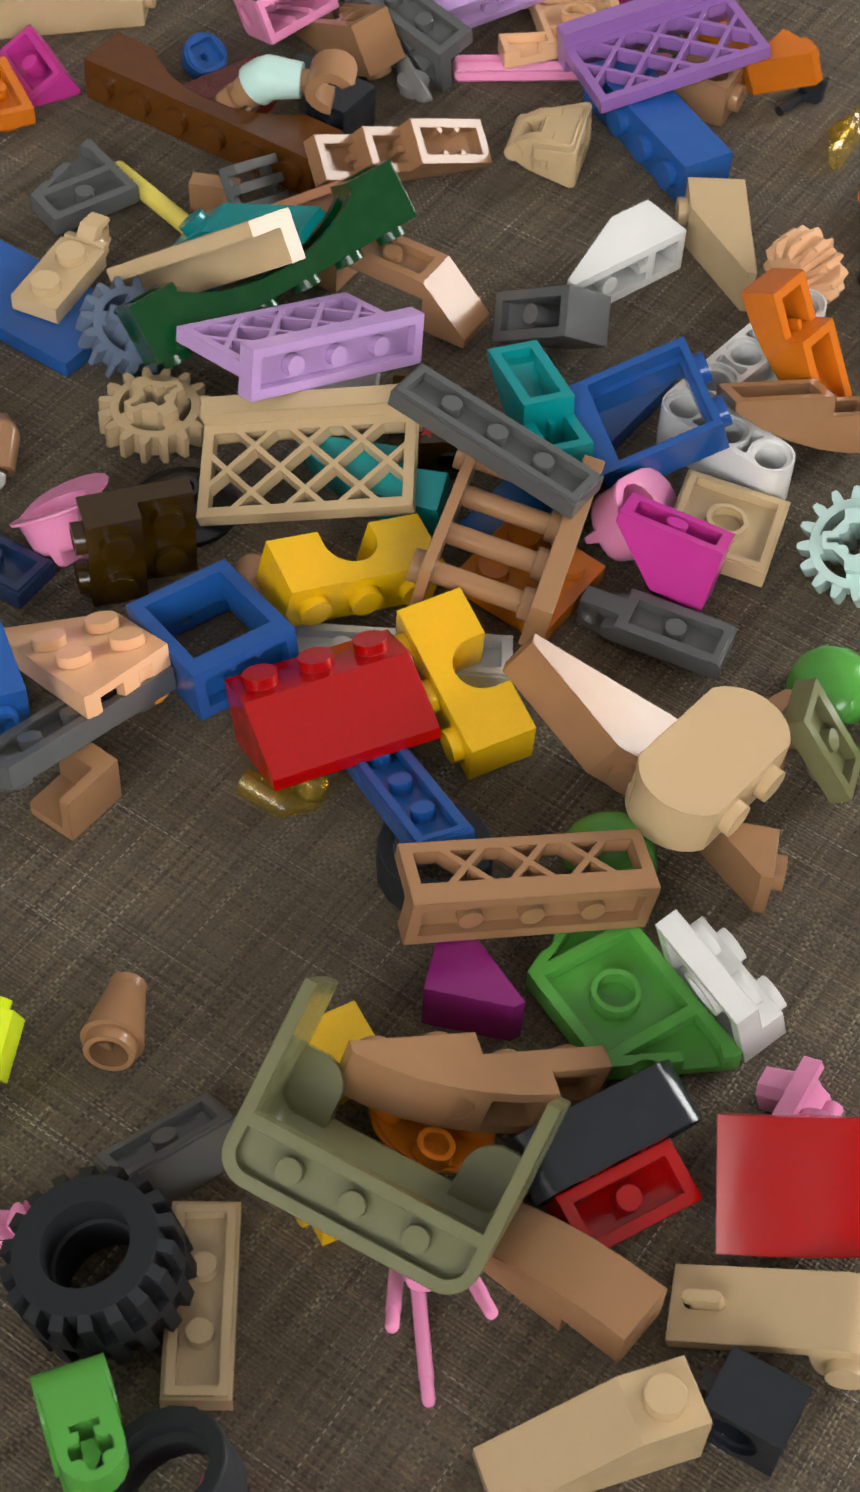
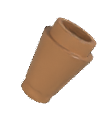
[80,972,147,1071]

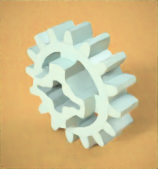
[796,485,860,608]

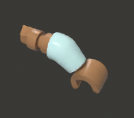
[211,48,358,115]

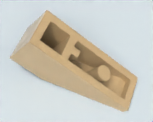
[675,177,757,311]
[472,1355,713,1492]

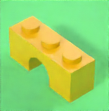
[256,513,445,627]
[394,587,536,780]

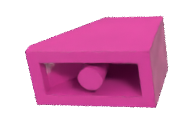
[616,492,735,611]

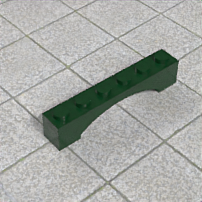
[115,159,418,369]

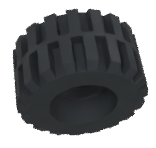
[0,1165,197,1366]

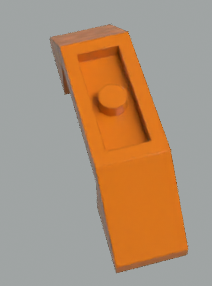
[684,20,823,95]

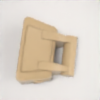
[504,102,592,188]

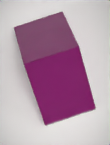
[421,939,525,1041]

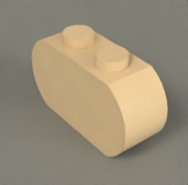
[625,686,791,852]

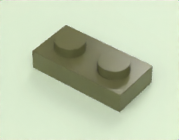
[782,678,860,804]

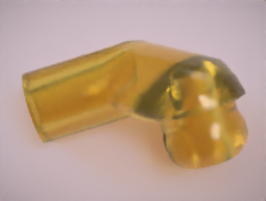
[236,769,329,818]

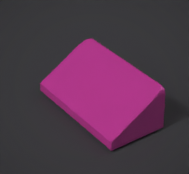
[0,25,82,107]

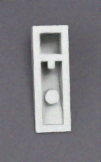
[567,200,687,303]

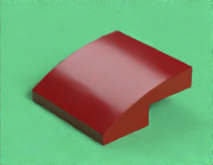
[716,1112,860,1258]
[544,1138,703,1249]

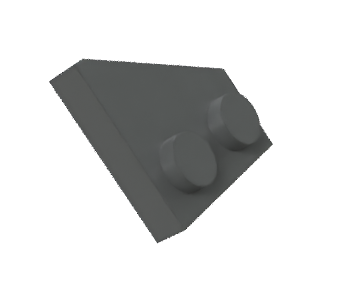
[30,139,140,236]

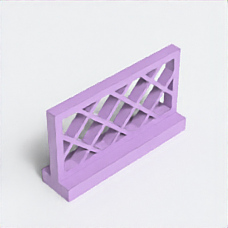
[176,292,425,402]

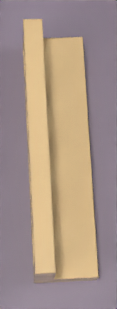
[106,207,306,293]

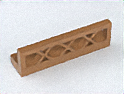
[394,829,661,945]

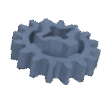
[75,276,178,378]

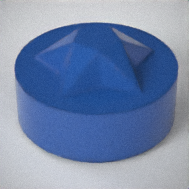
[180,32,228,81]

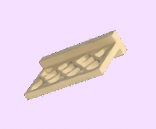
[196,384,423,526]

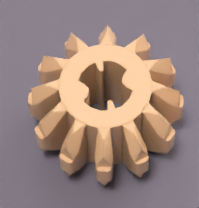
[763,225,849,304]

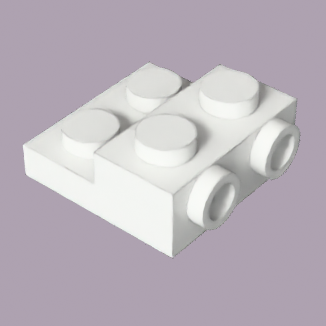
[655,909,787,1063]

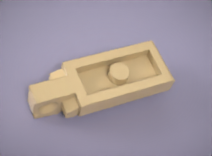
[11,212,111,324]

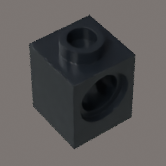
[697,1345,813,1477]

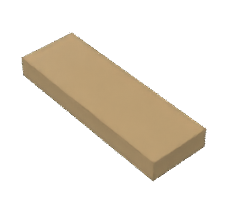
[159,1201,242,1411]

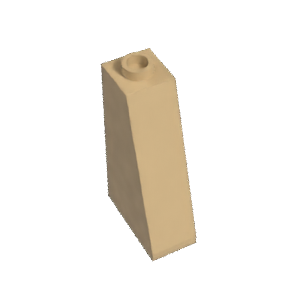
[0,0,157,39]

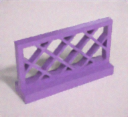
[557,0,771,114]

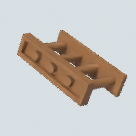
[406,449,606,645]

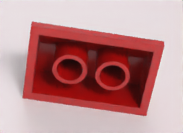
[224,629,442,791]

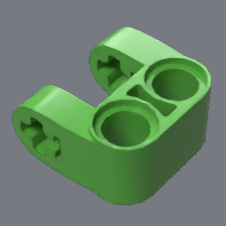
[29,1353,129,1492]

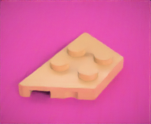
[4,610,171,719]

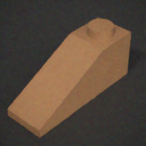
[294,2,405,81]
[502,634,677,795]

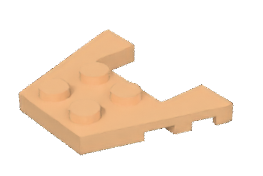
[498,0,620,68]

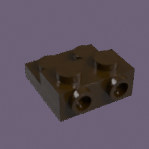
[69,476,198,607]

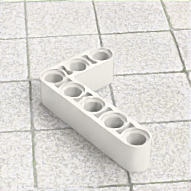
[656,288,827,500]

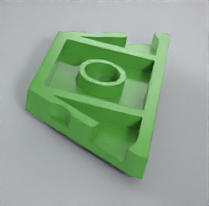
[525,927,743,1080]

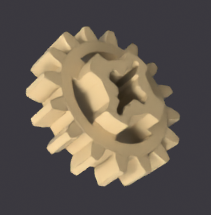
[98,367,210,464]

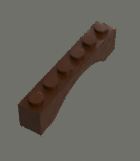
[84,32,343,194]

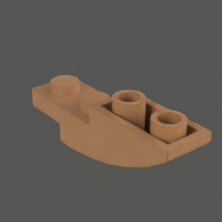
[339,1031,612,1134]

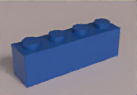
[583,59,733,202]

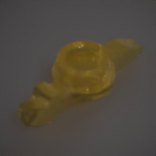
[828,106,860,171]

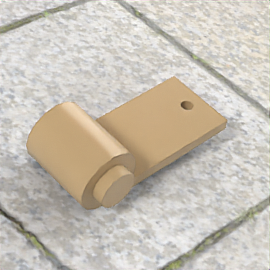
[665,1264,860,1390]

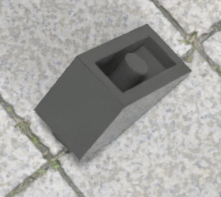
[492,284,611,350]

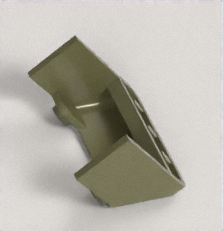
[221,976,571,1295]

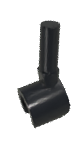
[775,77,830,116]

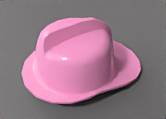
[584,468,678,562]
[9,473,110,567]

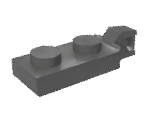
[576,585,738,680]

